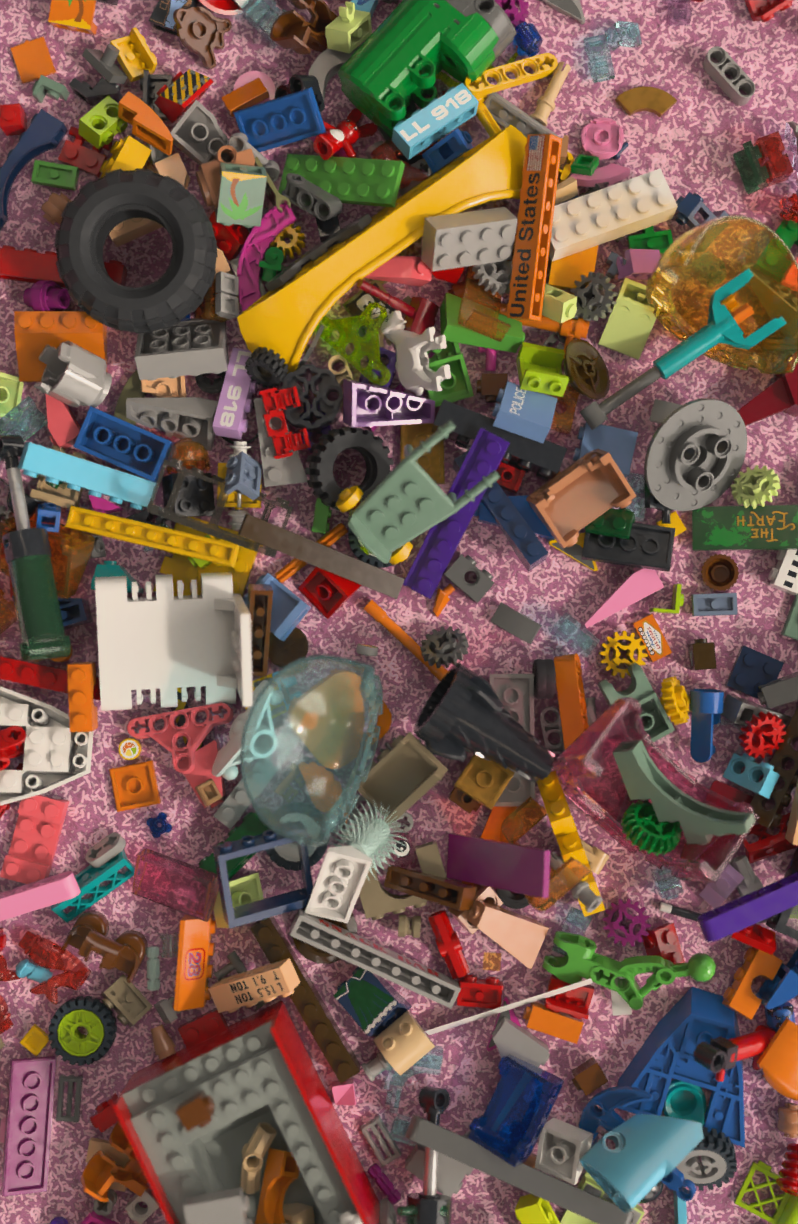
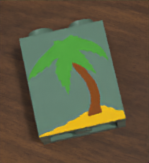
[215,162,267,228]

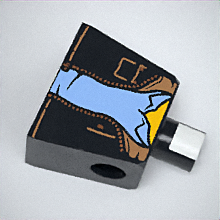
[149,0,197,37]

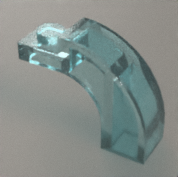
[384,1046,444,1114]

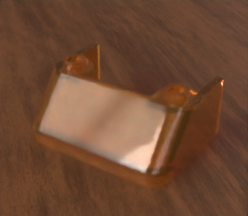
[500,796,591,911]

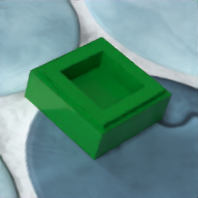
[571,154,599,176]

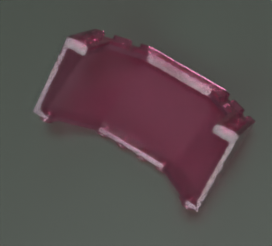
[552,697,759,883]

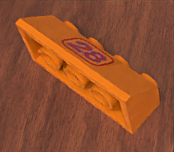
[174,912,216,1011]

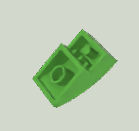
[425,338,474,407]

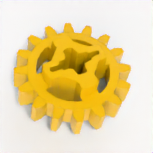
[599,631,648,678]
[660,676,691,725]

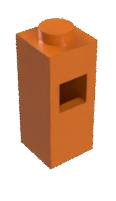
[523,1002,584,1044]

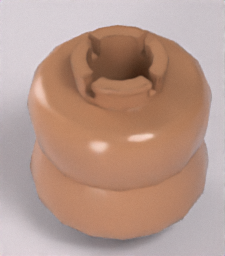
[41,192,72,225]
[777,1103,798,1138]

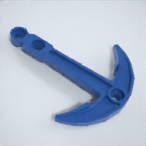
[579,1086,696,1201]

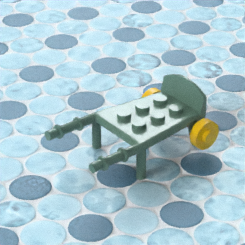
[336,420,500,565]

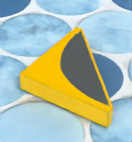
[548,532,598,572]

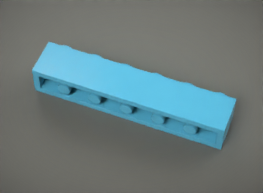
[18,442,158,511]

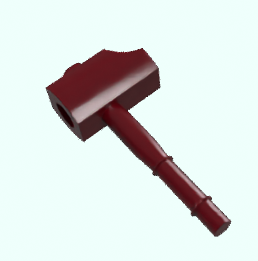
[357,279,439,334]

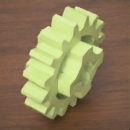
[731,465,781,509]

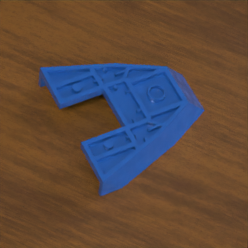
[616,987,745,1148]

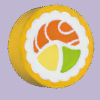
[118,738,142,760]

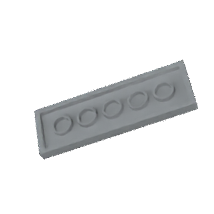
[490,674,535,806]

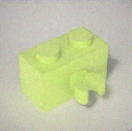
[325,1,372,54]

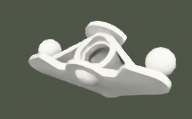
[212,680,282,780]

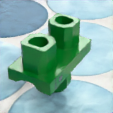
[259,247,286,282]

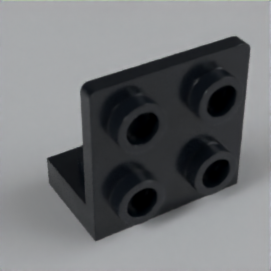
[162,473,216,520]

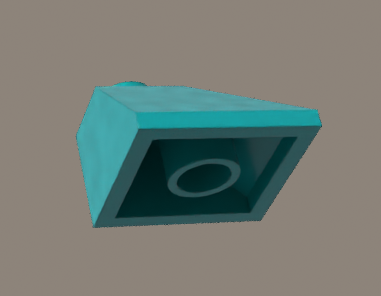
[91,561,144,593]

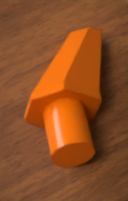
[432,583,456,617]

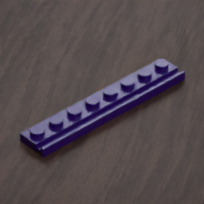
[403,428,511,599]

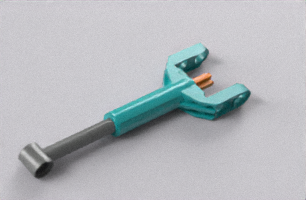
[580,268,787,430]

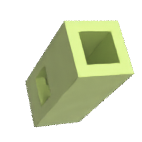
[542,283,577,323]

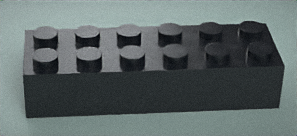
[431,399,567,481]

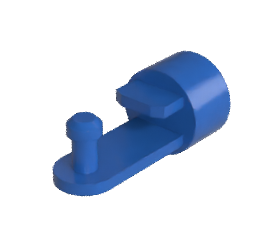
[690,689,724,763]

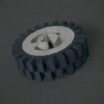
[670,1126,737,1191]

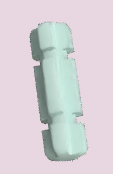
[146,946,160,991]

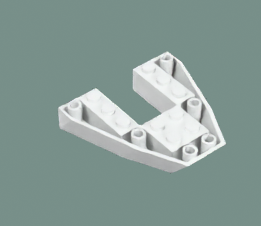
[0,686,94,806]

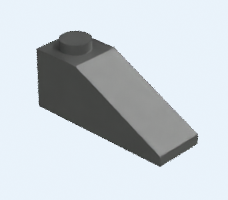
[721,694,792,737]

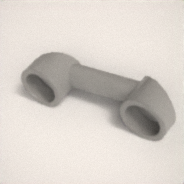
[228,133,280,182]

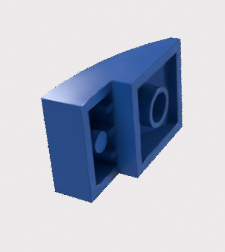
[755,948,798,1009]

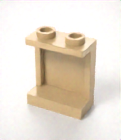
[30,445,89,510]

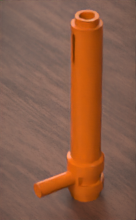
[474,298,590,359]

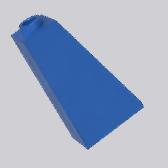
[474,495,556,540]

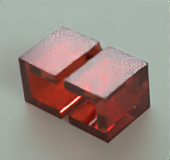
[752,131,794,187]

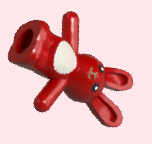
[313,108,377,160]

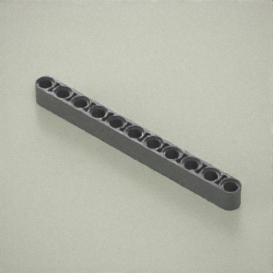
[404,1114,634,1224]

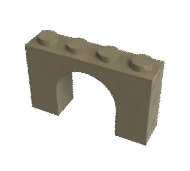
[359,840,447,920]

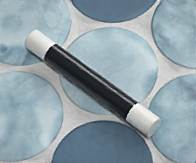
[659,902,702,922]

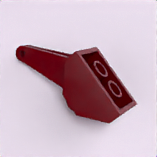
[737,354,798,426]

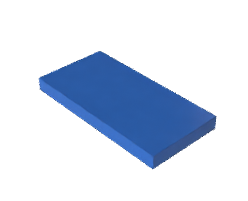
[233,87,326,152]

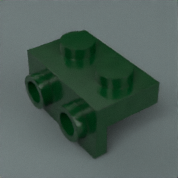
[585,508,636,539]

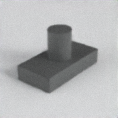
[82,44,127,84]

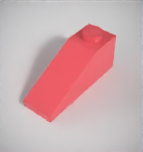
[364,256,432,287]
[45,394,81,450]

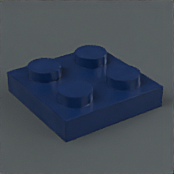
[725,645,784,700]

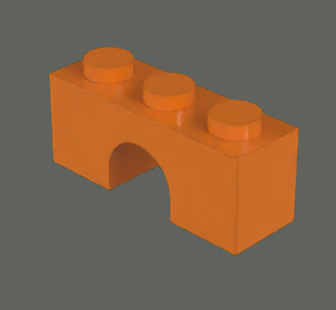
[67,662,98,732]
[722,947,783,1020]

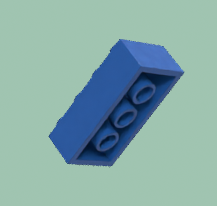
[73,406,176,483]

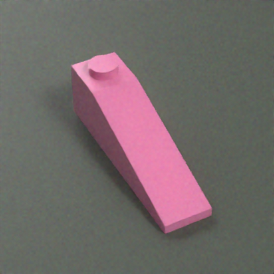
[582,567,664,629]

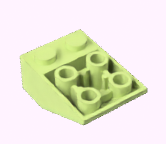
[598,278,666,360]

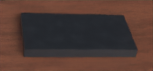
[581,522,675,572]

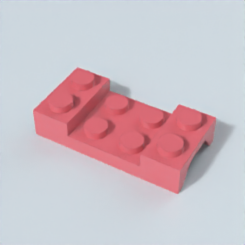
[0,795,69,884]

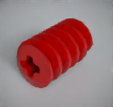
[776,1143,798,1197]

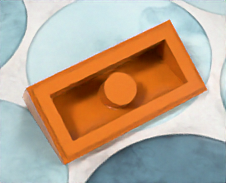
[221,78,269,117]

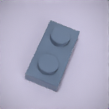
[691,593,738,616]

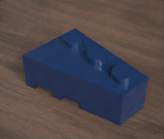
[12,596,93,640]

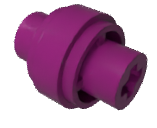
[23,280,70,311]

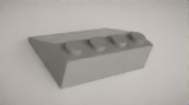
[135,316,228,381]

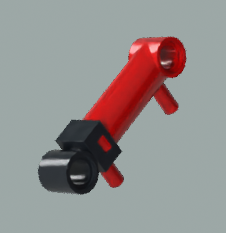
[693,1025,777,1082]

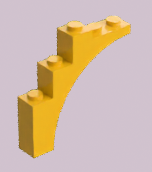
[537,770,605,917]

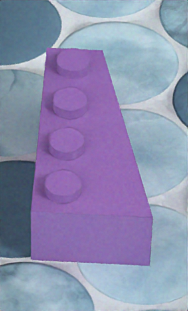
[343,378,435,427]

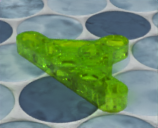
[314,302,391,386]

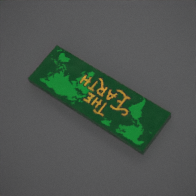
[692,505,798,551]

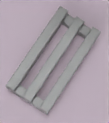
[360,1115,401,1167]

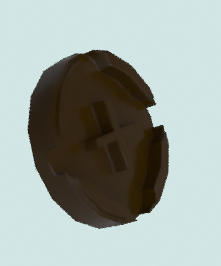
[268,627,309,668]

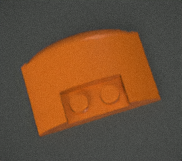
[757,1018,798,1101]

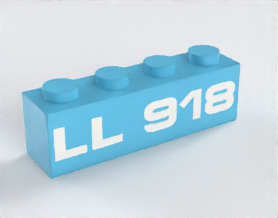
[392,83,479,160]

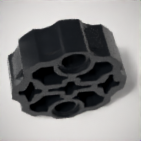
[281,364,343,433]

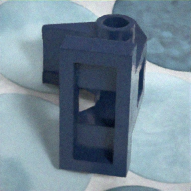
[671,192,730,251]

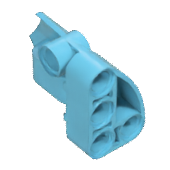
[579,1114,704,1213]

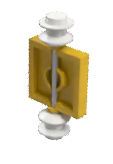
[217,441,262,530]

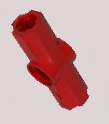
[428,909,470,979]

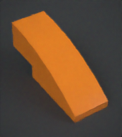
[118,91,173,156]

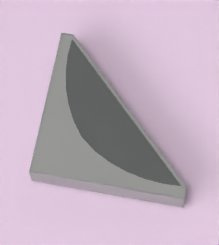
[542,0,585,24]

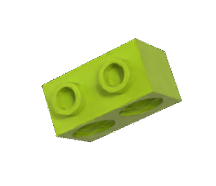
[78,96,128,149]

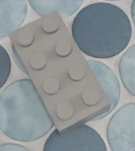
[421,207,517,272]

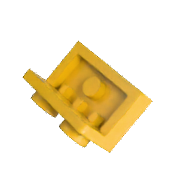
[110,27,157,82]

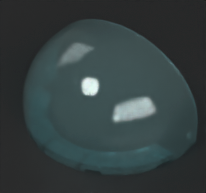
[241,655,383,847]

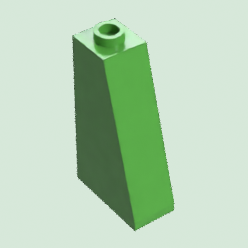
[440,293,525,353]

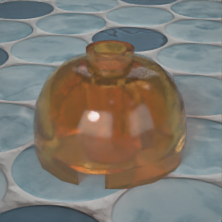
[166,438,211,474]

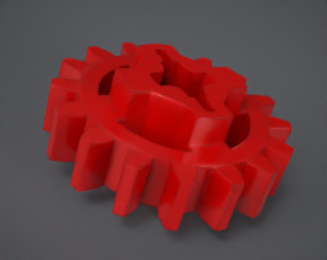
[738,711,786,759]

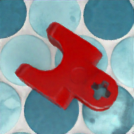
[0,726,26,771]

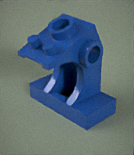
[422,128,473,173]

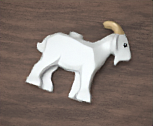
[376,310,451,396]

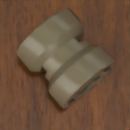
[398,915,421,938]

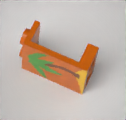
[48,0,97,35]

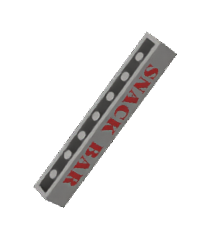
[290,909,461,1009]

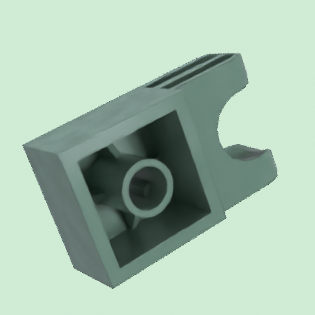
[598,662,675,747]

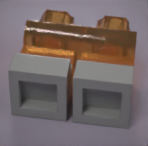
[201,271,239,323]

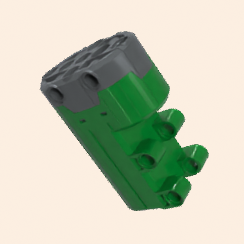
[338,0,516,139]

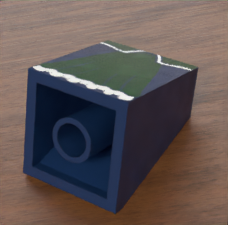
[333,967,412,1037]

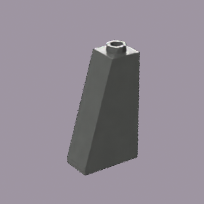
[757,672,798,709]

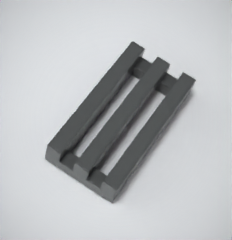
[56,1074,83,1122]

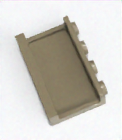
[349,732,448,826]

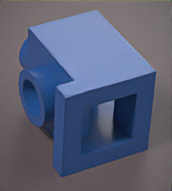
[36,502,61,532]

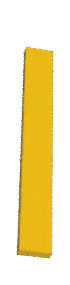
[65,506,240,567]

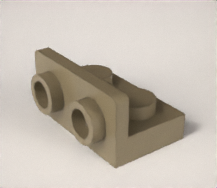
[101,974,153,1027]

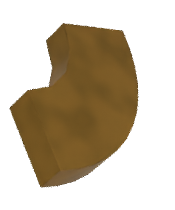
[615,86,677,117]

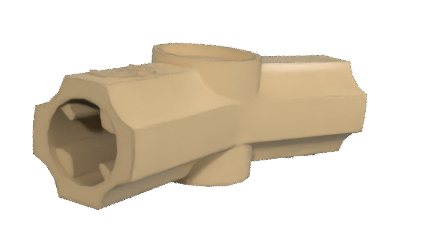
[240,1122,277,1194]

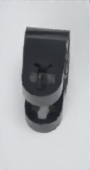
[275,74,325,113]

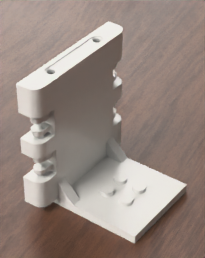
[95,572,253,711]

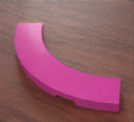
[237,203,297,311]

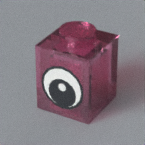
[389,832,416,867]

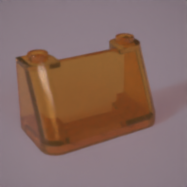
[0,514,95,599]

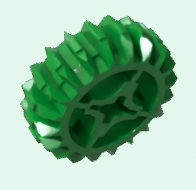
[621,800,682,856]

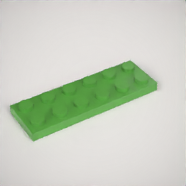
[279,154,405,208]

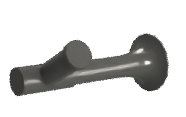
[214,951,268,1012]

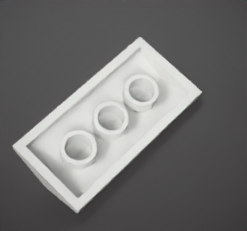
[305,845,372,923]

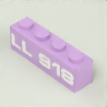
[212,348,258,440]

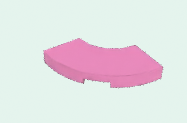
[570,163,630,187]

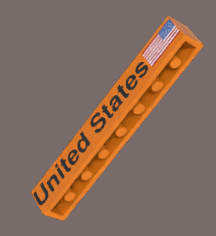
[507,134,562,321]

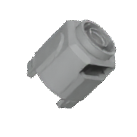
[34,341,112,407]

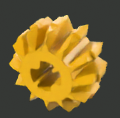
[270,223,306,260]

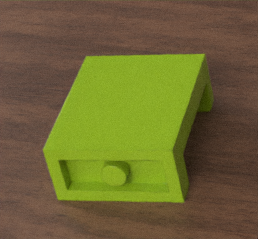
[516,342,569,397]

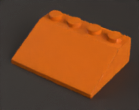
[14,311,107,382]

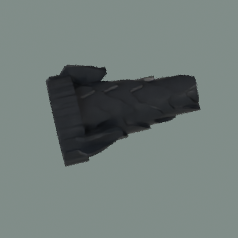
[413,663,556,782]

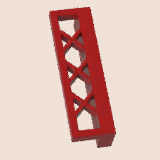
[738,813,798,864]

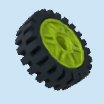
[48,996,117,1066]

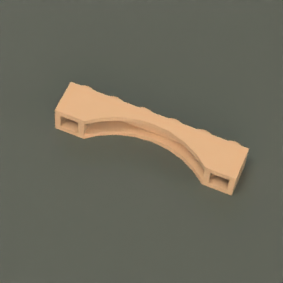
[155,153,233,285]

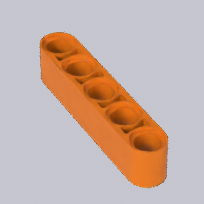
[554,653,592,763]

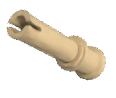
[530,62,571,127]

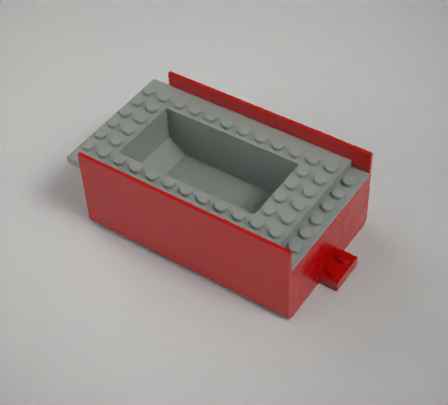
[112,1001,380,1224]

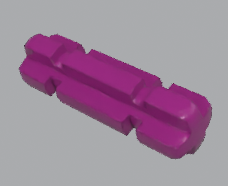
[368,1163,401,1205]

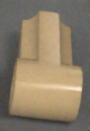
[580,839,610,875]

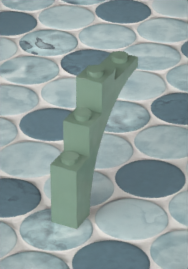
[613,740,755,845]

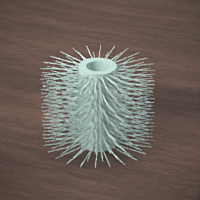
[329,800,409,881]

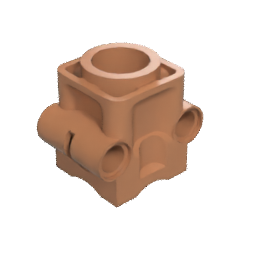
[196,145,255,211]

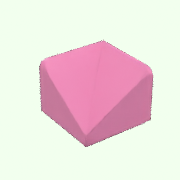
[332,1079,357,1106]

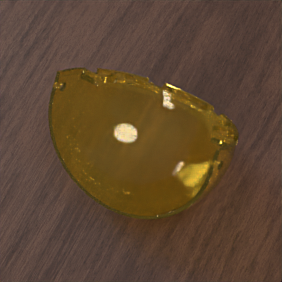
[646,215,798,374]

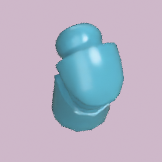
[16,959,53,985]

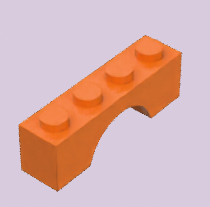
[255,1148,300,1224]

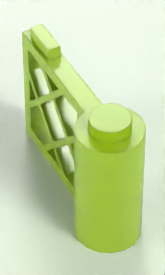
[734,1160,798,1224]

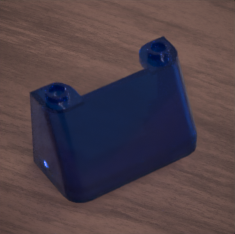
[468,1054,564,1167]

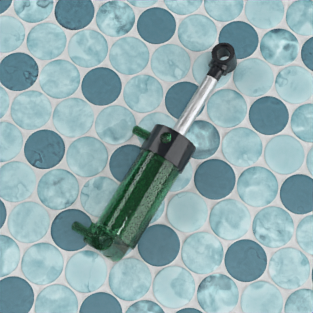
[0,435,71,662]
[397,1086,452,1224]

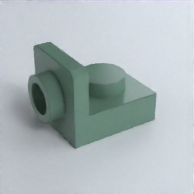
[32,75,70,103]

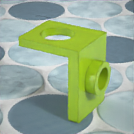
[649,584,684,614]

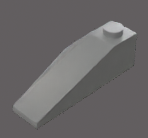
[170,100,231,165]
[126,397,219,451]

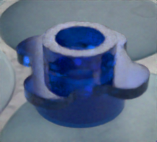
[147,812,172,838]

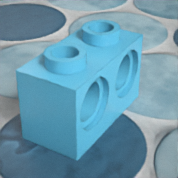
[722,753,780,799]

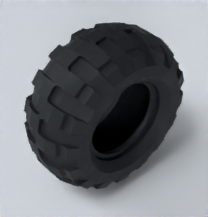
[54,168,218,334]

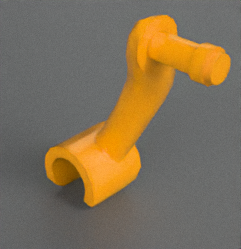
[721,294,739,314]

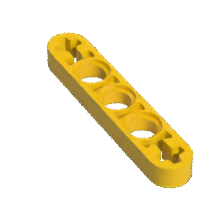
[463,53,558,98]

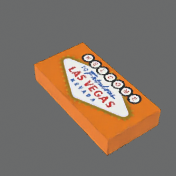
[632,614,672,662]

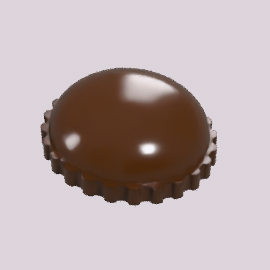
[701,554,739,592]

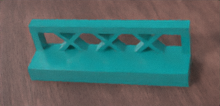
[51,849,138,923]

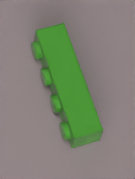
[312,498,332,534]

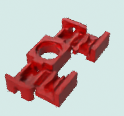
[257,386,311,459]

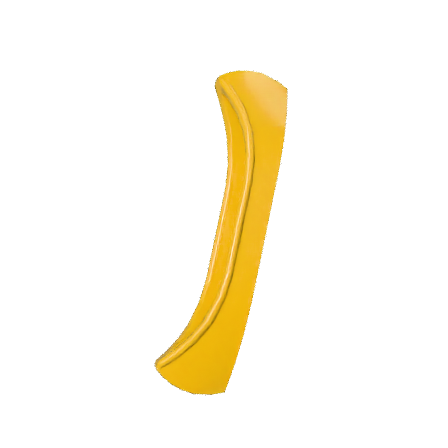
[237,124,527,374]

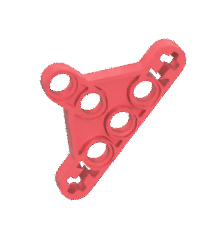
[127,703,234,774]

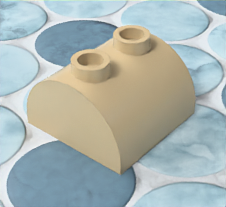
[373,1010,435,1076]

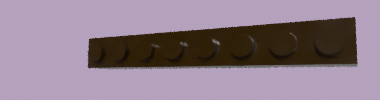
[250,916,361,1084]

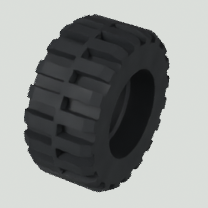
[305,427,394,512]

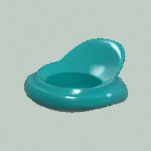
[662,1079,707,1126]

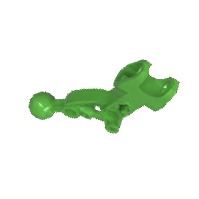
[542,931,716,1010]

